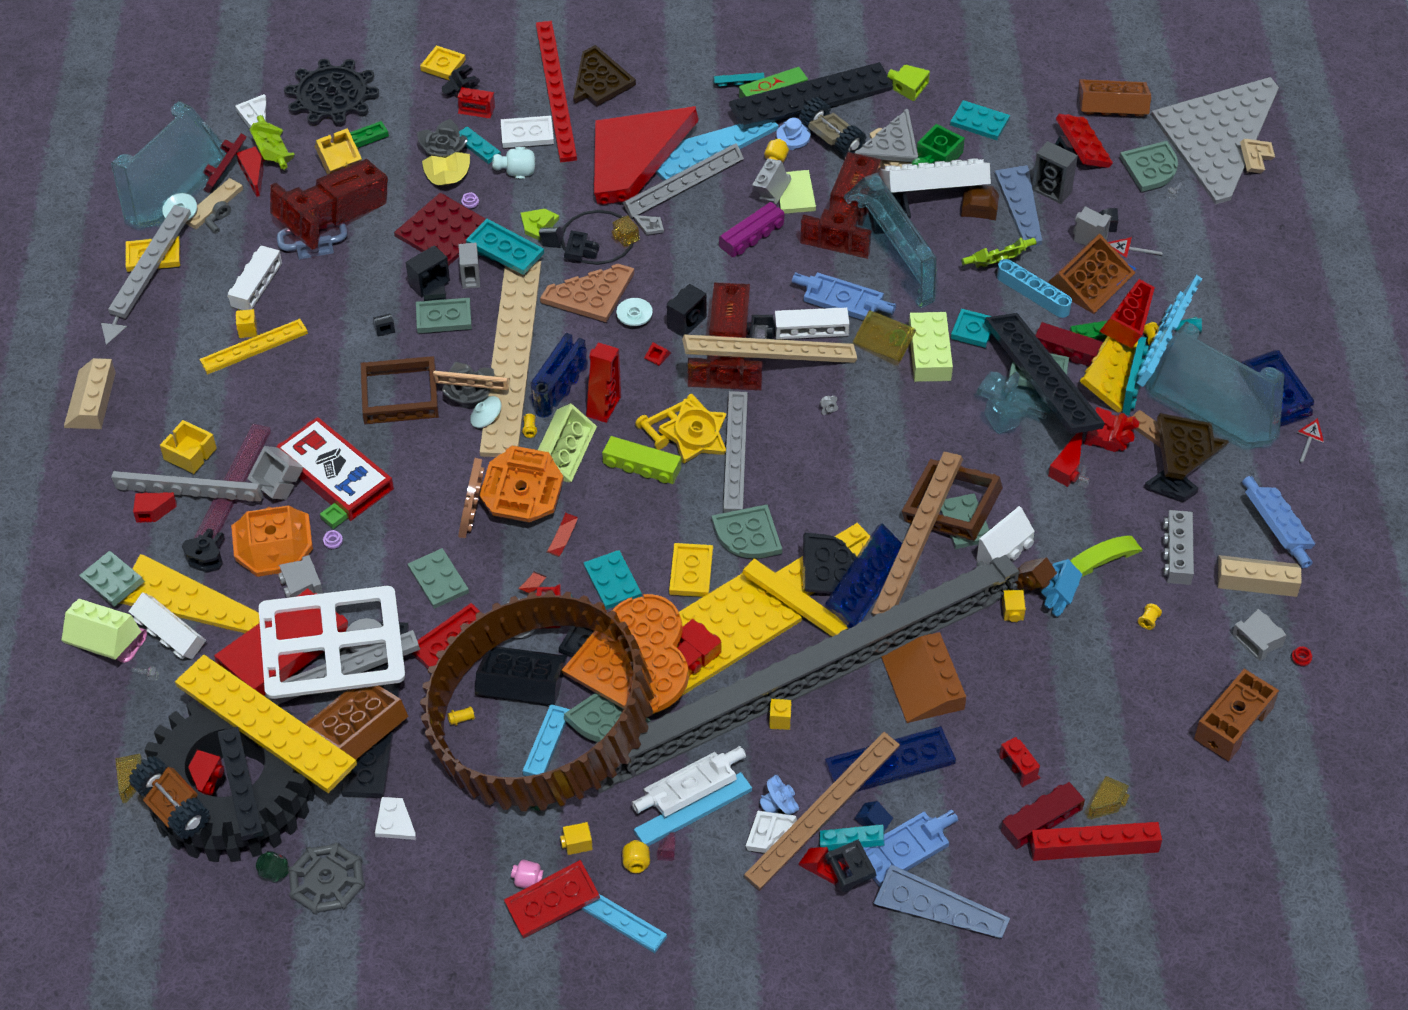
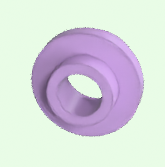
[461,192,479,208]
[323,530,343,549]

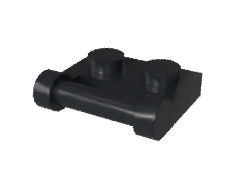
[824,839,877,892]

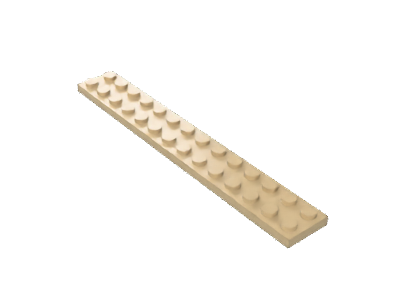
[480,261,541,457]

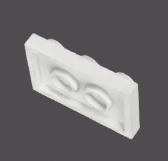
[501,116,554,148]

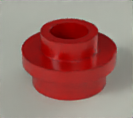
[1292,647,1312,666]

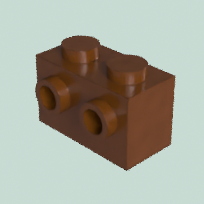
[1015,557,1057,591]

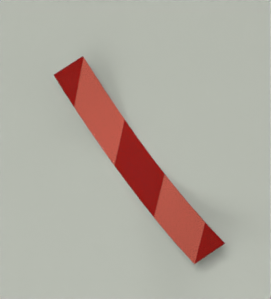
[518,512,578,593]

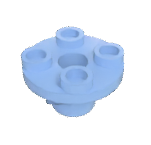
[776,118,810,150]
[760,775,799,815]

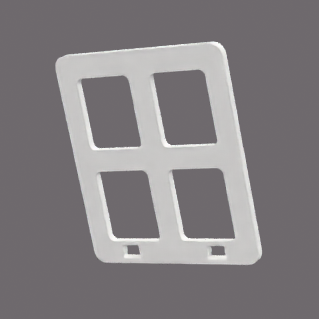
[259,586,405,699]

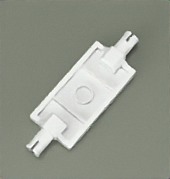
[631,746,746,817]

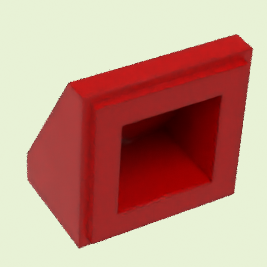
[644,342,671,366]

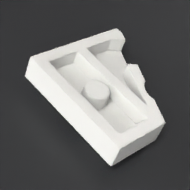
[235,94,266,128]
[375,797,416,840]
[746,811,797,853]

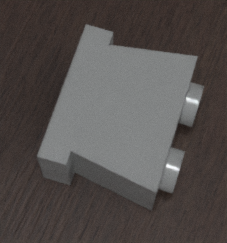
[752,159,792,205]
[1073,206,1111,245]
[459,243,480,289]
[278,555,323,598]
[1232,609,1286,661]

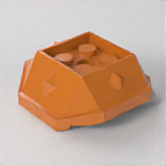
[479,445,564,522]
[231,505,313,577]

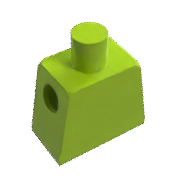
[887,65,930,101]

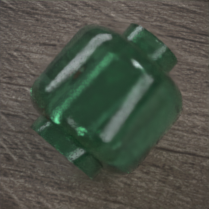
[256,851,289,882]

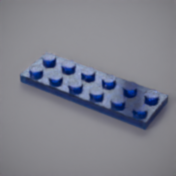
[825,523,902,629]
[825,726,956,792]

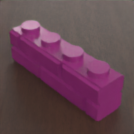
[719,202,784,257]

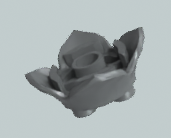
[417,119,468,157]
[442,362,494,408]

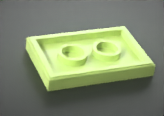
[779,170,816,214]

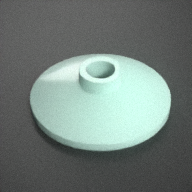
[162,193,197,221]
[616,298,653,326]
[470,396,501,428]

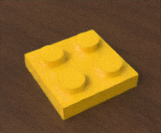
[420,45,466,80]

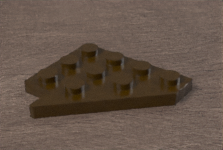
[573,45,636,106]
[1157,413,1229,480]

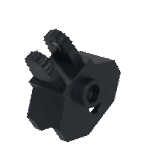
[442,64,480,95]
[182,528,224,572]

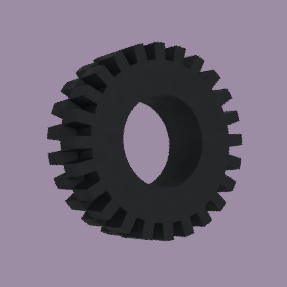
[141,699,315,862]

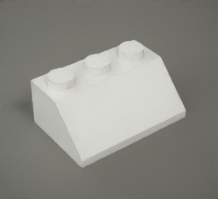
[976,507,1035,566]

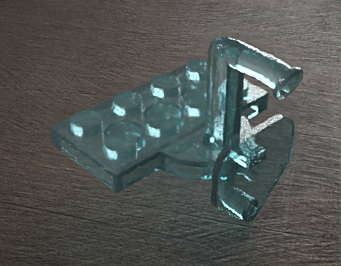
[976,371,1052,434]

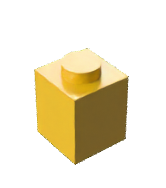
[236,309,257,338]
[1002,590,1026,622]
[770,699,791,730]
[560,822,593,855]

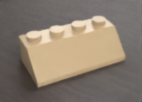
[64,358,116,429]
[1218,555,1301,597]

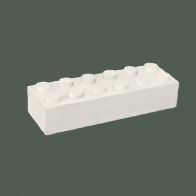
[879,159,991,192]

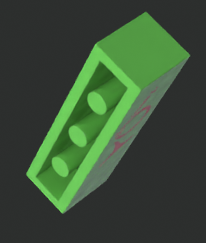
[739,67,808,98]

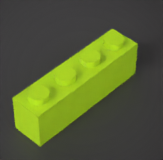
[602,436,681,484]

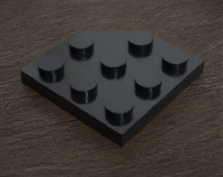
[803,532,862,596]

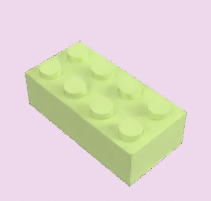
[909,312,953,382]

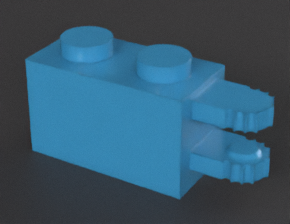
[1041,559,1082,617]

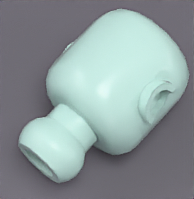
[493,147,535,178]

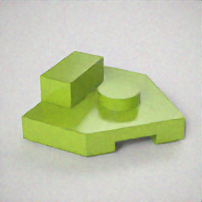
[520,209,559,241]

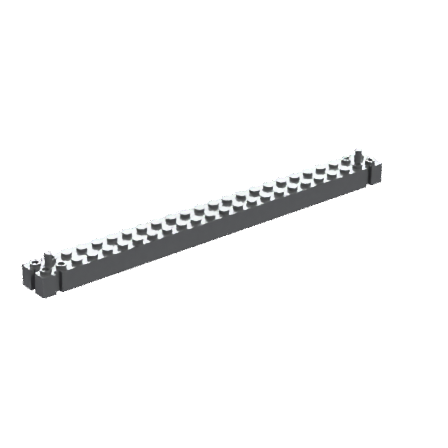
[594,555,1019,794]

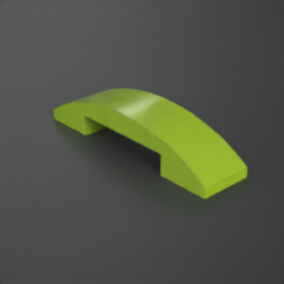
[1070,536,1143,577]

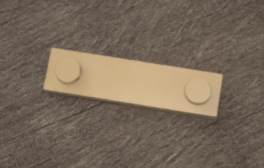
[185,178,243,229]

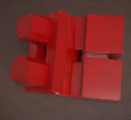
[1084,407,1140,452]

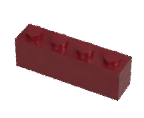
[1035,322,1103,367]
[1001,782,1085,850]

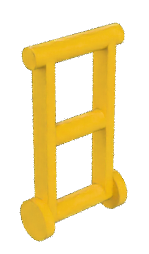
[635,394,706,450]

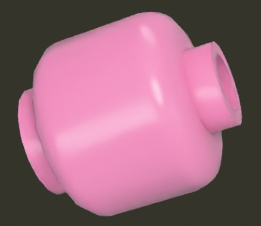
[511,860,544,889]

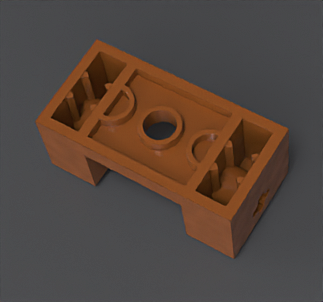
[1194,669,1279,761]

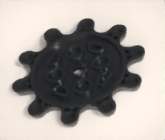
[284,59,379,125]

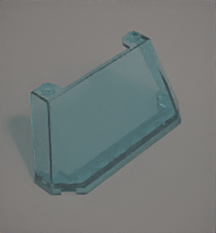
[111,101,227,230]
[844,173,939,308]
[1145,321,1284,450]

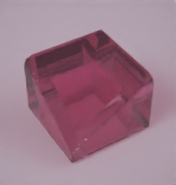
[657,832,675,861]

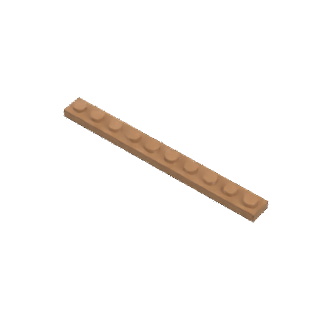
[872,452,963,617]
[744,732,900,891]

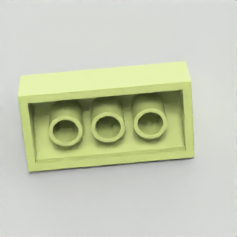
[538,403,597,482]
[62,599,142,660]

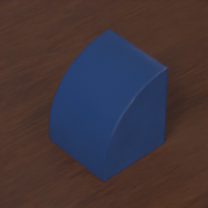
[855,801,893,831]

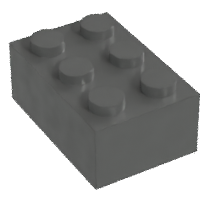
[1032,141,1078,204]

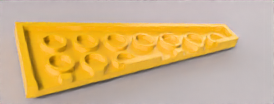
[1080,336,1142,413]
[119,554,260,633]

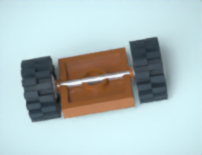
[129,756,210,839]

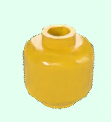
[764,139,789,163]
[622,840,650,873]

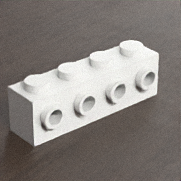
[228,246,282,310]
[775,308,849,339]
[128,592,206,659]

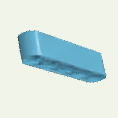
[997,259,1072,318]

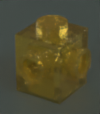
[612,215,640,247]

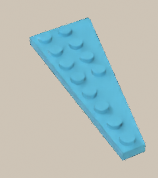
[655,121,779,181]
[1137,275,1202,387]

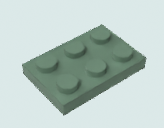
[416,298,472,333]
[940,493,989,549]
[408,548,469,609]
[79,551,145,606]

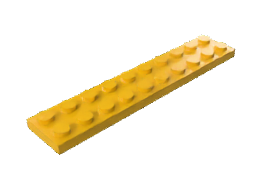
[175,655,357,793]

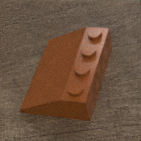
[1079,79,1151,117]
[1048,233,1135,314]
[881,632,966,723]
[305,685,409,760]

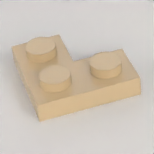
[1240,139,1275,173]

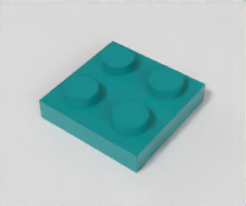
[951,308,991,348]

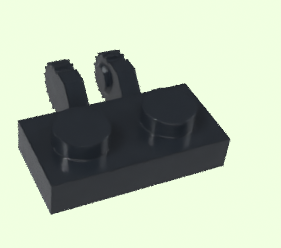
[564,230,600,261]

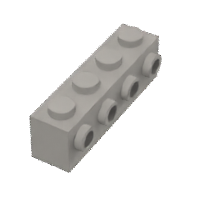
[1163,510,1194,585]

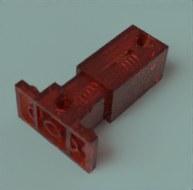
[800,152,881,259]
[270,159,388,250]
[688,282,762,391]

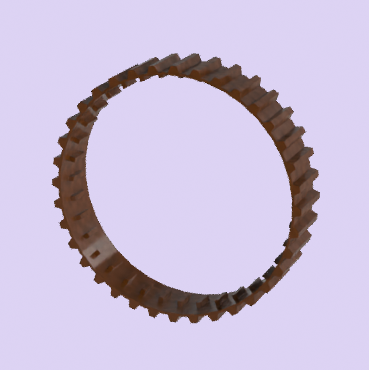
[420,591,654,812]

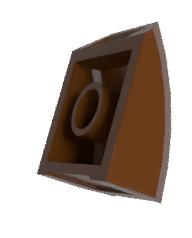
[961,185,999,221]

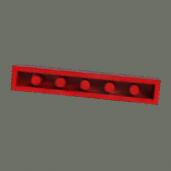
[1030,822,1162,861]

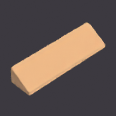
[433,371,510,390]

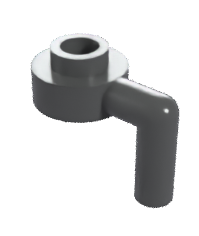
[205,201,231,234]

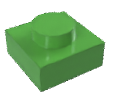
[320,503,348,529]

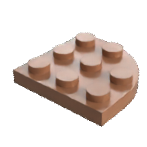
[458,458,485,538]

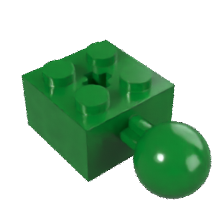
[911,124,965,166]

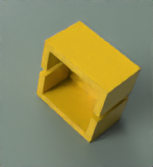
[315,128,362,177]
[160,420,217,474]

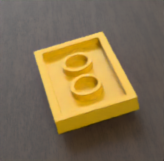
[126,236,180,272]
[669,543,713,597]

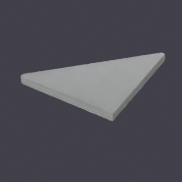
[854,109,918,162]

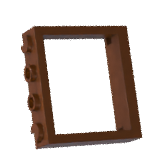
[360,356,439,424]
[902,459,1003,541]

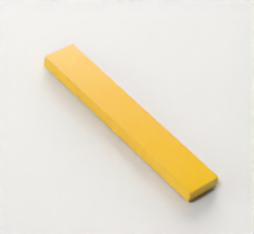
[199,319,308,375]
[742,559,850,637]

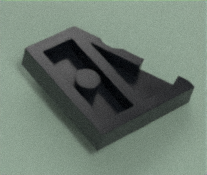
[1144,470,1199,502]

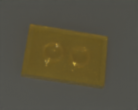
[853,310,916,362]

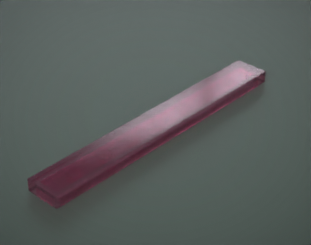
[194,424,271,539]

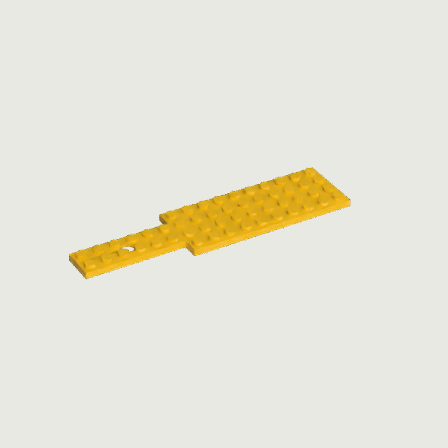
[648,523,882,717]

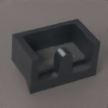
[746,315,775,339]

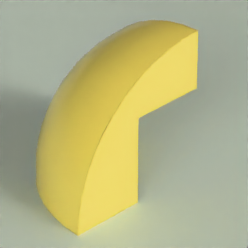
[422,152,470,185]

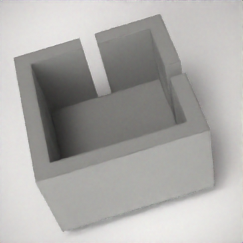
[247,446,304,500]

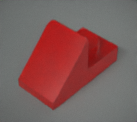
[798,847,846,885]

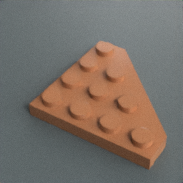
[540,264,634,322]

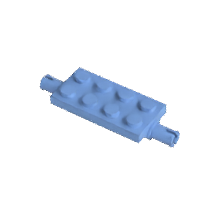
[792,272,896,322]
[1242,476,1315,568]
[846,810,958,887]

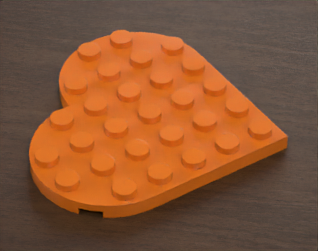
[562,594,689,713]

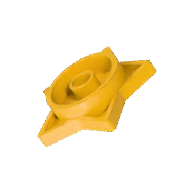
[658,399,726,463]

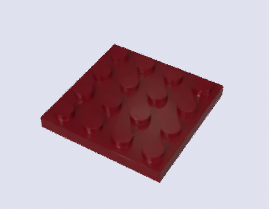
[394,193,486,266]

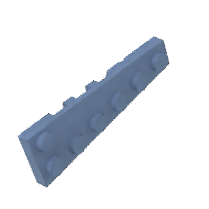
[994,165,1042,247]
[874,865,1010,939]

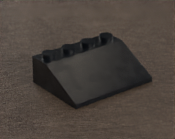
[475,646,567,705]

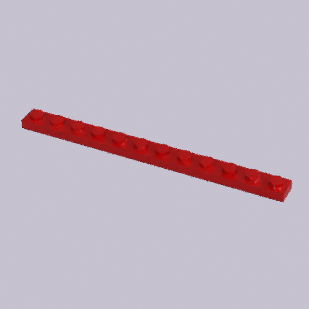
[536,21,577,163]

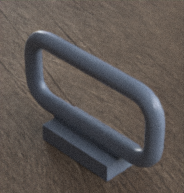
[277,220,347,259]

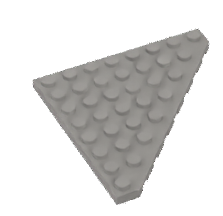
[1151,77,1279,205]

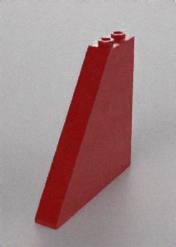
[594,106,699,204]

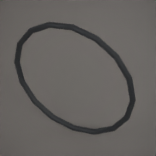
[561,210,635,265]

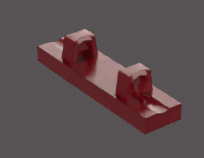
[203,133,247,193]

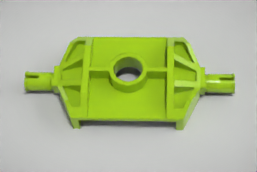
[249,115,295,170]
[961,238,1036,268]

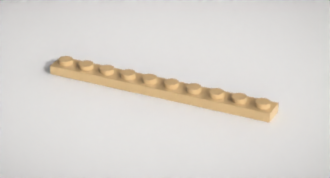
[682,335,857,363]

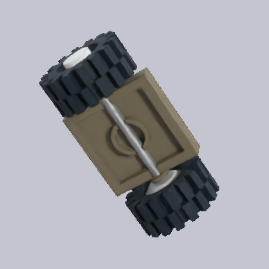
[799,97,866,158]

